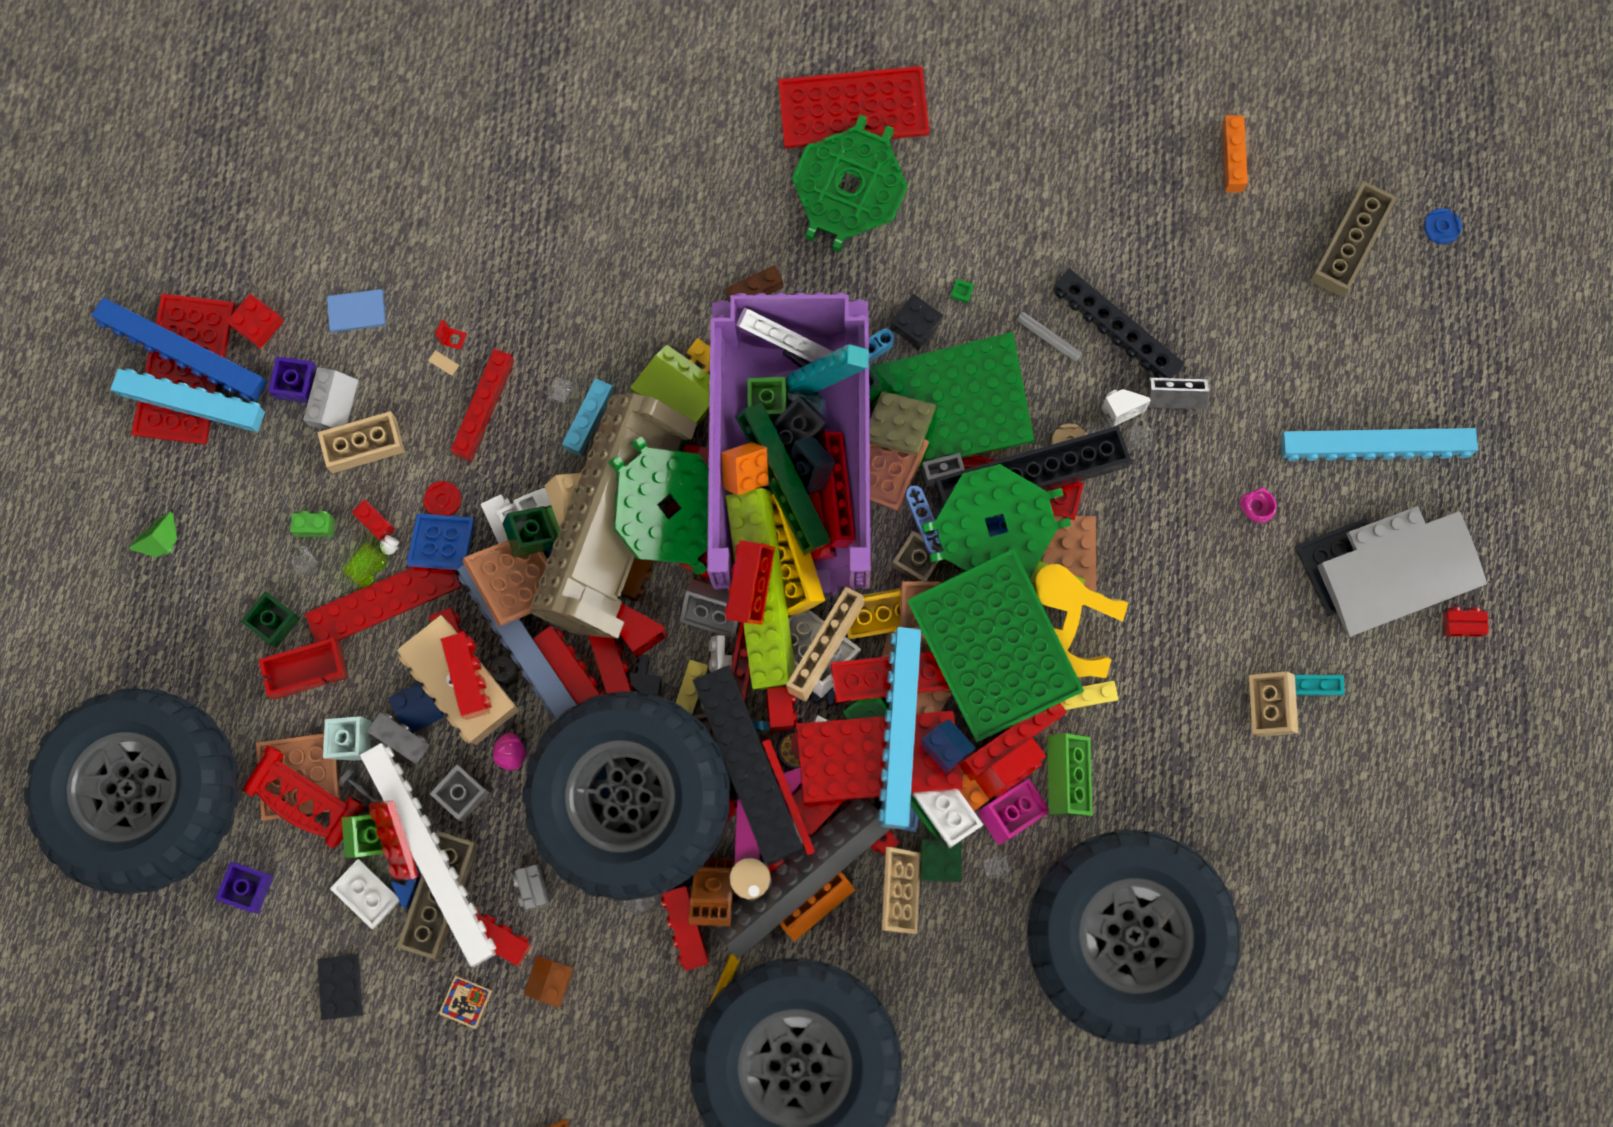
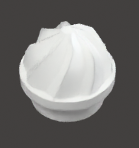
[380,535,399,555]

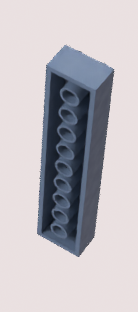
[457,565,577,722]

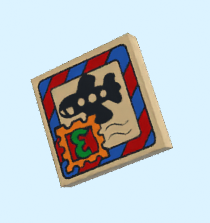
[439,976,492,1029]

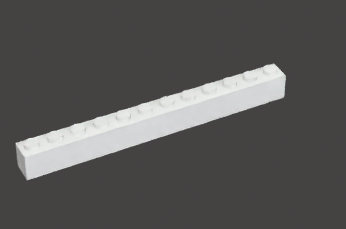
[360,743,496,967]

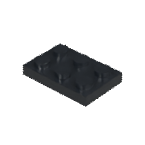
[318,954,363,1020]

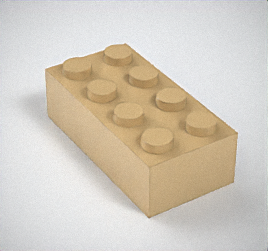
[318,411,405,473]

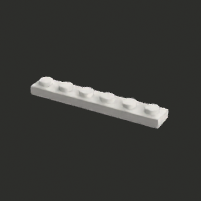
[736,307,833,362]

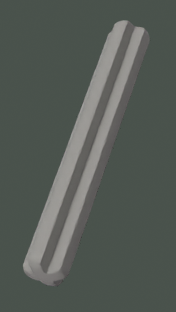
[1017,312,1082,361]

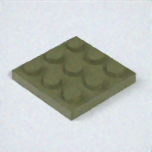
[869,392,936,456]

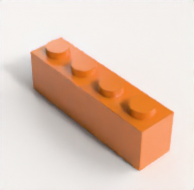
[1222,115,1248,192]
[779,872,855,942]

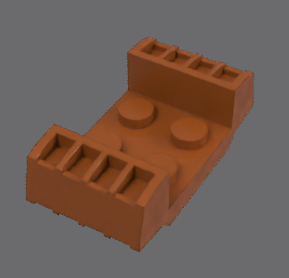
[689,857,735,927]

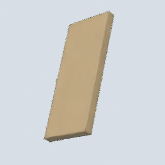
[428,350,459,376]

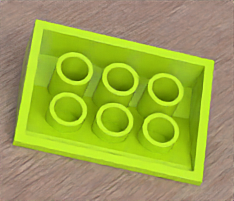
[630,345,710,425]

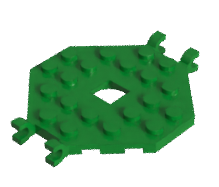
[792,115,908,253]
[608,436,709,575]
[921,464,1071,577]

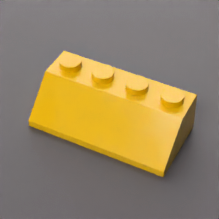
[847,588,901,640]

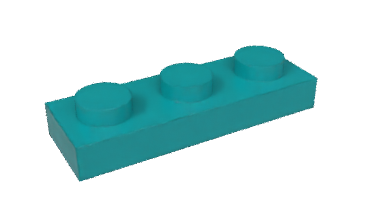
[1295,675,1345,696]

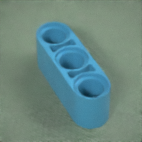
[869,329,894,362]

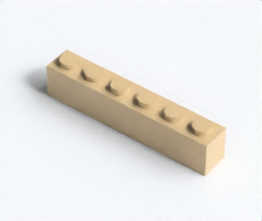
[786,587,864,702]

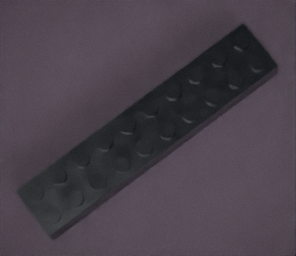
[934,426,1131,508]
[693,665,805,867]

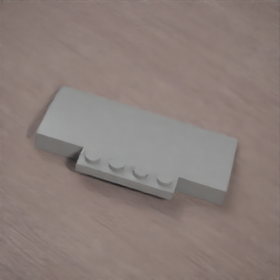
[1317,506,1487,637]

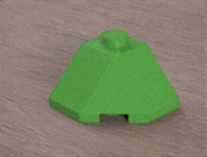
[129,512,177,558]

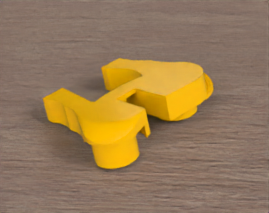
[1034,564,1128,678]

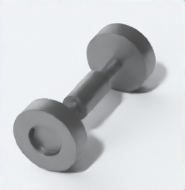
[338,769,384,811]

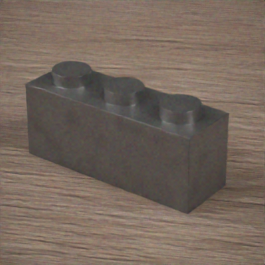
[1148,378,1209,409]
[365,712,429,767]

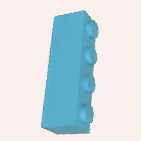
[562,378,614,457]

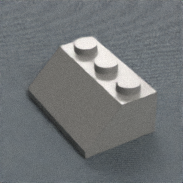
[303,367,359,430]
[680,579,740,639]

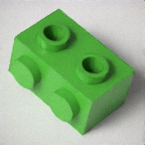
[290,511,335,537]

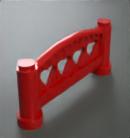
[242,745,366,849]

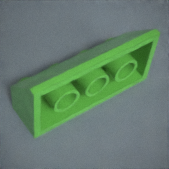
[1047,733,1093,816]

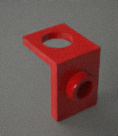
[435,319,467,350]

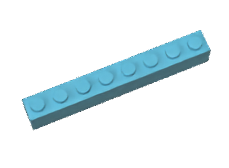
[110,368,265,433]

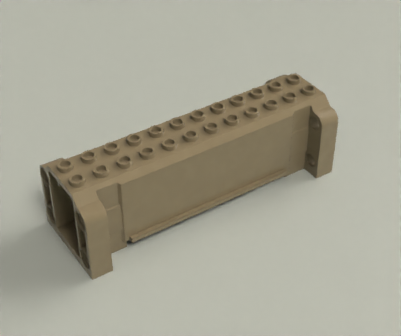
[530,393,697,638]

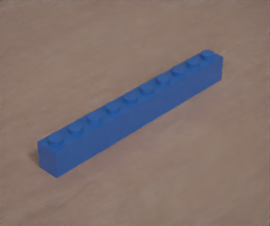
[91,298,268,402]

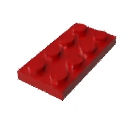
[369,800,419,879]

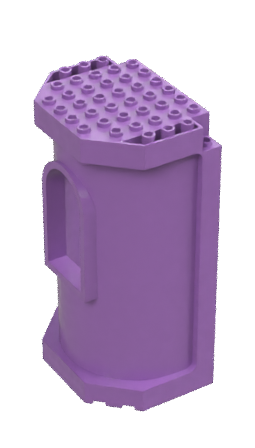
[708,292,870,596]

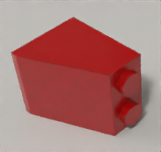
[616,603,668,658]

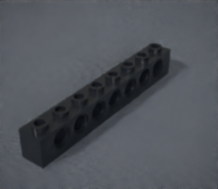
[1053,268,1184,378]

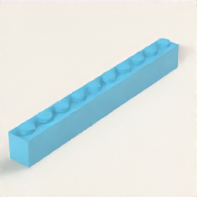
[1280,428,1478,461]
[878,627,921,829]

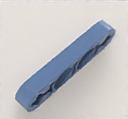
[906,486,942,555]

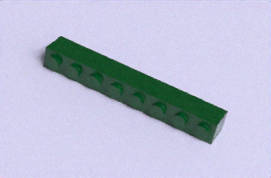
[735,403,831,555]

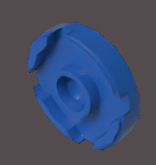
[1424,208,1462,244]

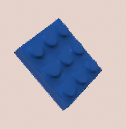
[407,514,475,570]

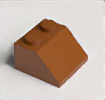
[524,956,575,1007]

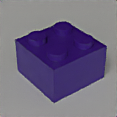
[268,356,317,403]
[215,861,274,914]

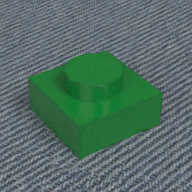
[950,279,974,304]

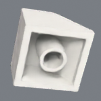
[1101,389,1151,427]

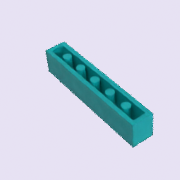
[787,344,869,396]

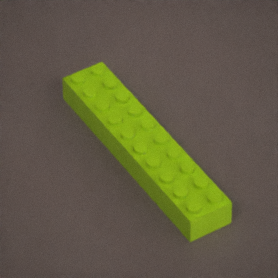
[726,488,795,690]

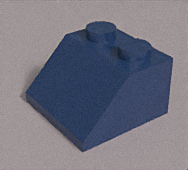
[388,682,444,733]
[920,719,976,775]

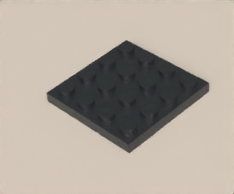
[1295,518,1369,617]

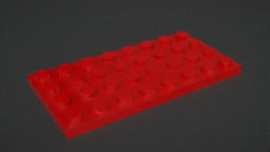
[778,66,930,149]
[131,294,236,445]
[796,711,963,804]

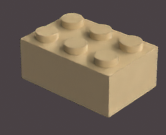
[1249,671,1298,737]

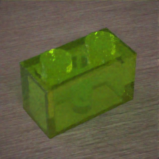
[342,542,388,588]

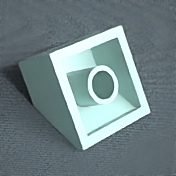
[323,716,372,761]

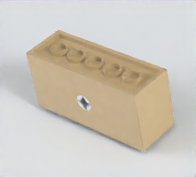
[397,615,519,745]

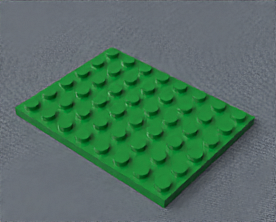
[873,332,1035,469]
[907,548,1084,742]

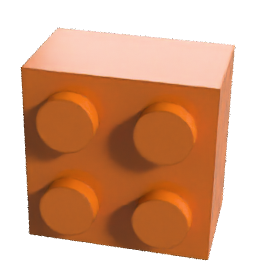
[721,442,769,495]

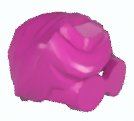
[1240,487,1276,524]
[493,733,527,770]

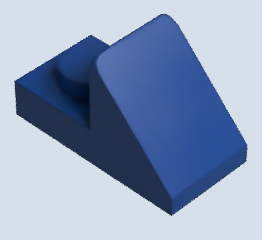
[391,868,422,909]

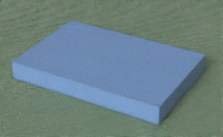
[327,289,386,333]

